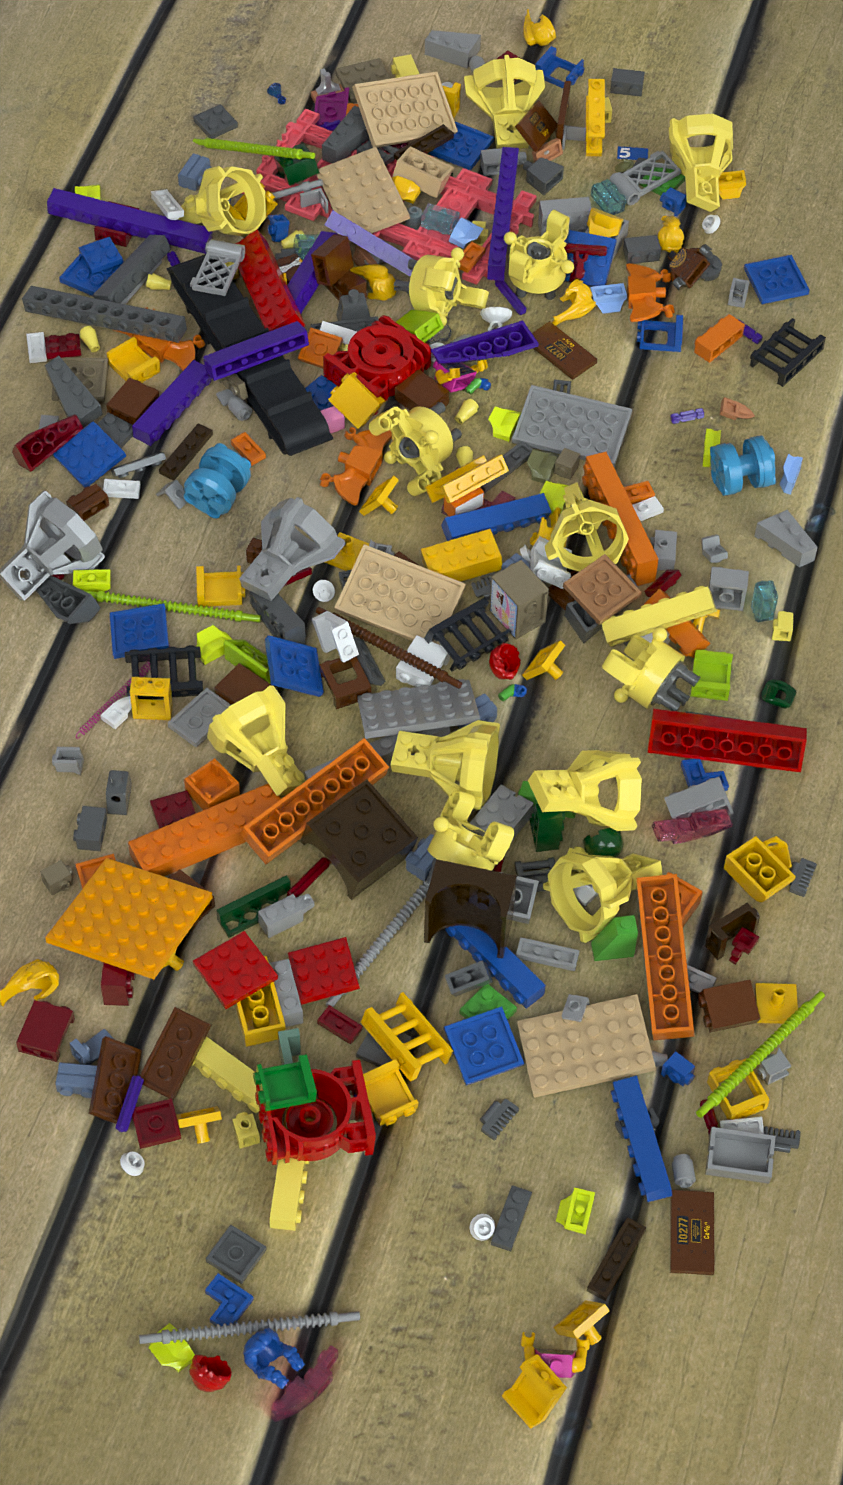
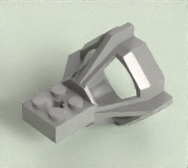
[0,491,105,601]
[239,497,346,601]

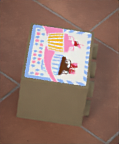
[489,560,549,639]

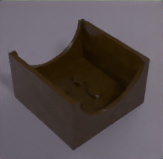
[301,779,418,900]
[424,859,517,959]

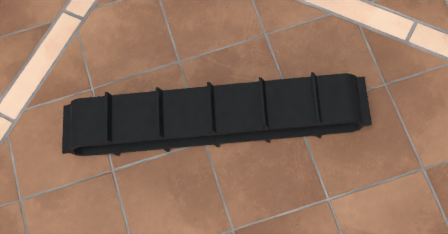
[166,254,333,456]

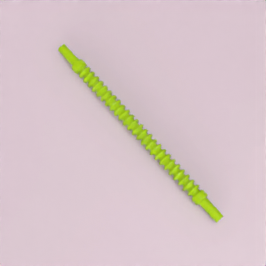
[193,138,315,159]
[83,590,261,623]
[696,991,825,1118]

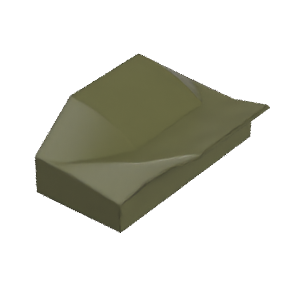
[527,449,559,484]

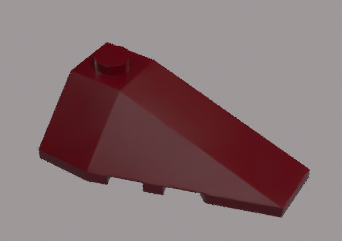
[12,414,84,472]

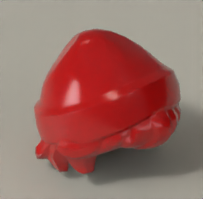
[489,643,521,680]
[189,1355,232,1393]

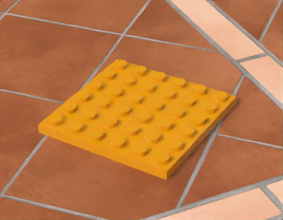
[45,858,212,979]

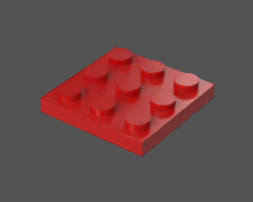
[193,931,278,1009]
[288,937,360,1005]

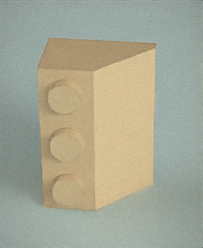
[393,146,454,198]

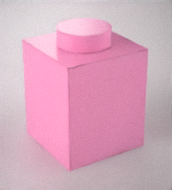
[320,406,345,433]

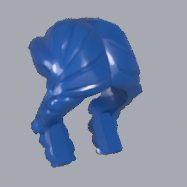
[243,1328,305,1389]

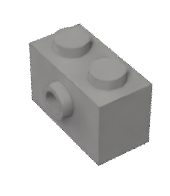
[650,530,677,571]

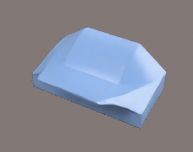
[448,217,484,249]
[590,283,627,314]
[780,454,803,495]

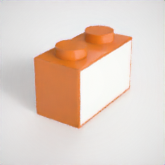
[444,487,484,517]

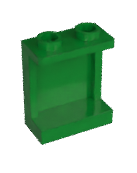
[253,1054,317,1111]

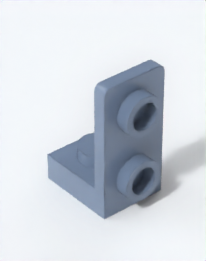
[70,1029,114,1065]

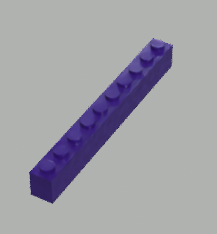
[487,147,519,281]
[47,188,213,254]

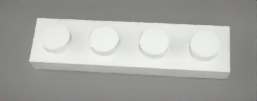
[151,189,184,220]

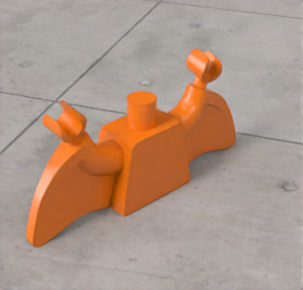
[626,263,675,322]
[112,307,205,371]
[320,427,392,506]

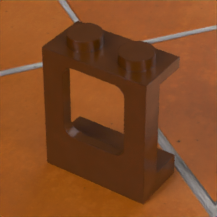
[319,656,372,709]

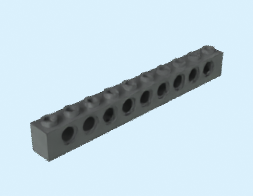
[22,286,187,343]

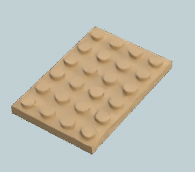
[352,72,458,148]
[316,147,410,242]
[334,544,466,645]
[517,994,656,1098]

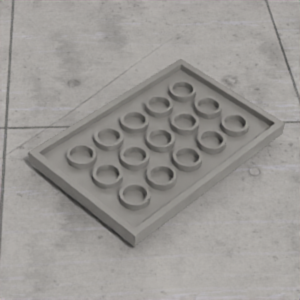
[512,385,632,467]
[357,679,480,739]

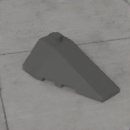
[36,575,101,624]

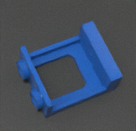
[535,46,585,88]
[637,315,683,352]

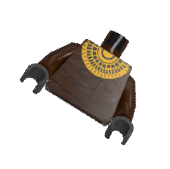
[668,244,712,290]

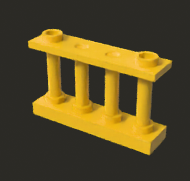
[586,79,605,157]
[425,454,509,503]
[361,992,453,1082]

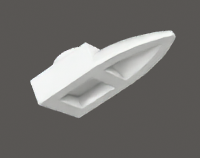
[101,696,132,729]

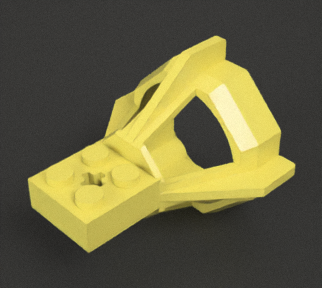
[464,55,545,149]
[669,114,733,212]
[178,166,266,237]
[545,483,629,572]
[207,685,306,796]
[390,720,500,810]
[528,750,642,831]
[543,852,663,943]

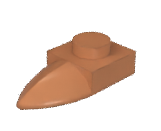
[719,397,755,420]

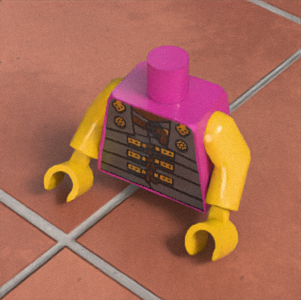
[433,360,488,393]
[521,1332,590,1378]

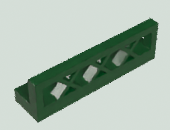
[216,875,291,938]

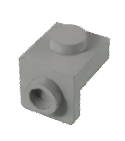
[701,534,728,563]

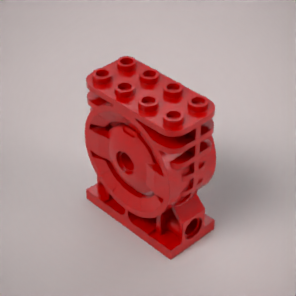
[323,315,431,416]
[255,1060,376,1165]

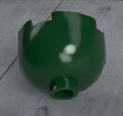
[583,828,624,857]

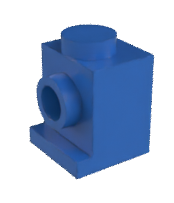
[660,187,687,217]
[267,214,290,242]
[661,1051,695,1086]

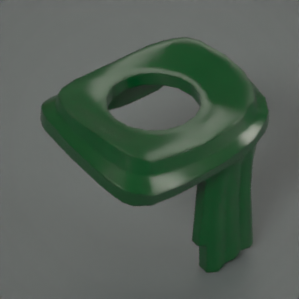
[761,679,796,709]

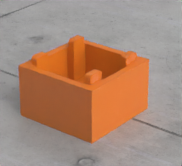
[184,758,240,810]
[666,872,703,927]

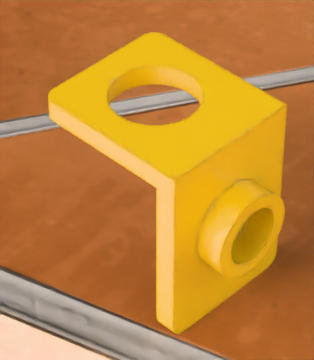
[763,836,792,868]

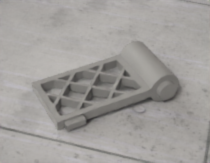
[609,151,681,205]
[190,239,245,296]

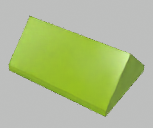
[224,639,271,684]

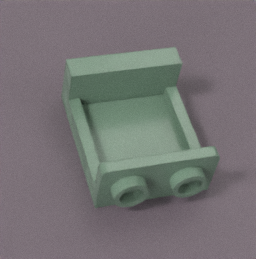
[278,1028,301,1065]

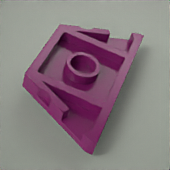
[314,88,349,126]

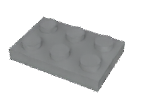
[168,688,231,747]

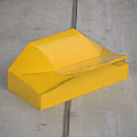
[718,170,746,199]
[391,176,421,204]
[587,208,623,238]

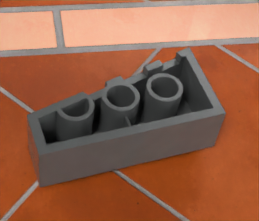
[322,106,370,163]
[45,356,103,428]
[564,575,639,644]
[249,591,307,645]

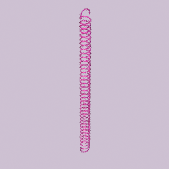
[76,645,170,739]

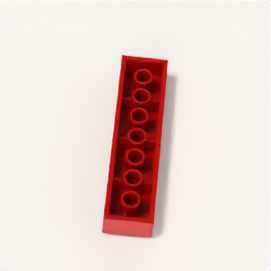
[235,230,306,332]
[647,708,807,773]

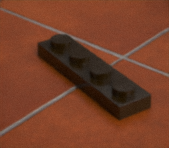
[394,124,454,160]
[159,423,213,481]
[586,1217,646,1301]

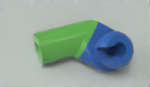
[465,378,491,395]
[498,684,527,702]

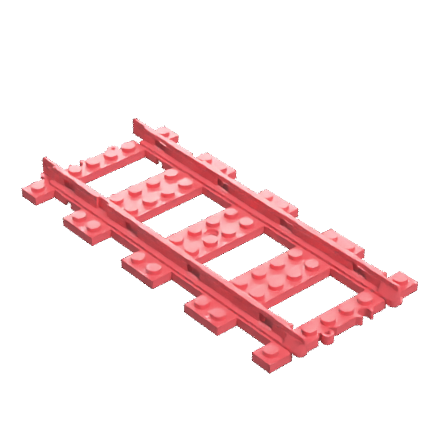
[242,108,537,285]

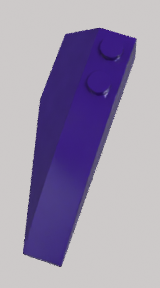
[431,320,539,364]

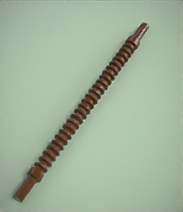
[316,607,462,689]

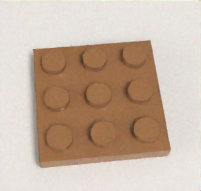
[563,554,642,625]

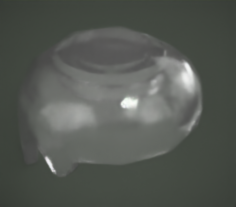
[427,324,452,345]

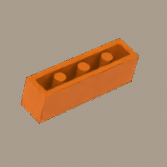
[644,589,711,658]

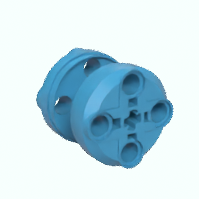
[710,435,776,496]
[184,443,251,519]

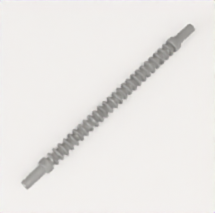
[326,877,430,1007]
[139,1311,360,1344]

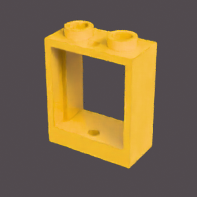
[130,677,173,720]
[707,1058,770,1120]

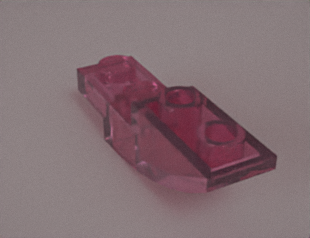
[652,809,733,844]
[270,1345,338,1422]

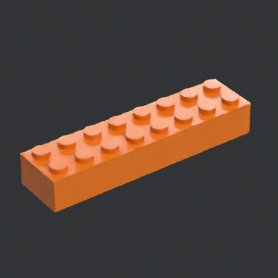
[582,452,659,586]
[241,738,389,865]
[128,783,281,877]
[636,874,694,1041]

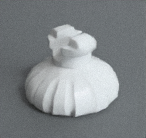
[480,307,512,331]

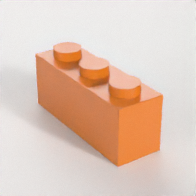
[694,314,745,363]

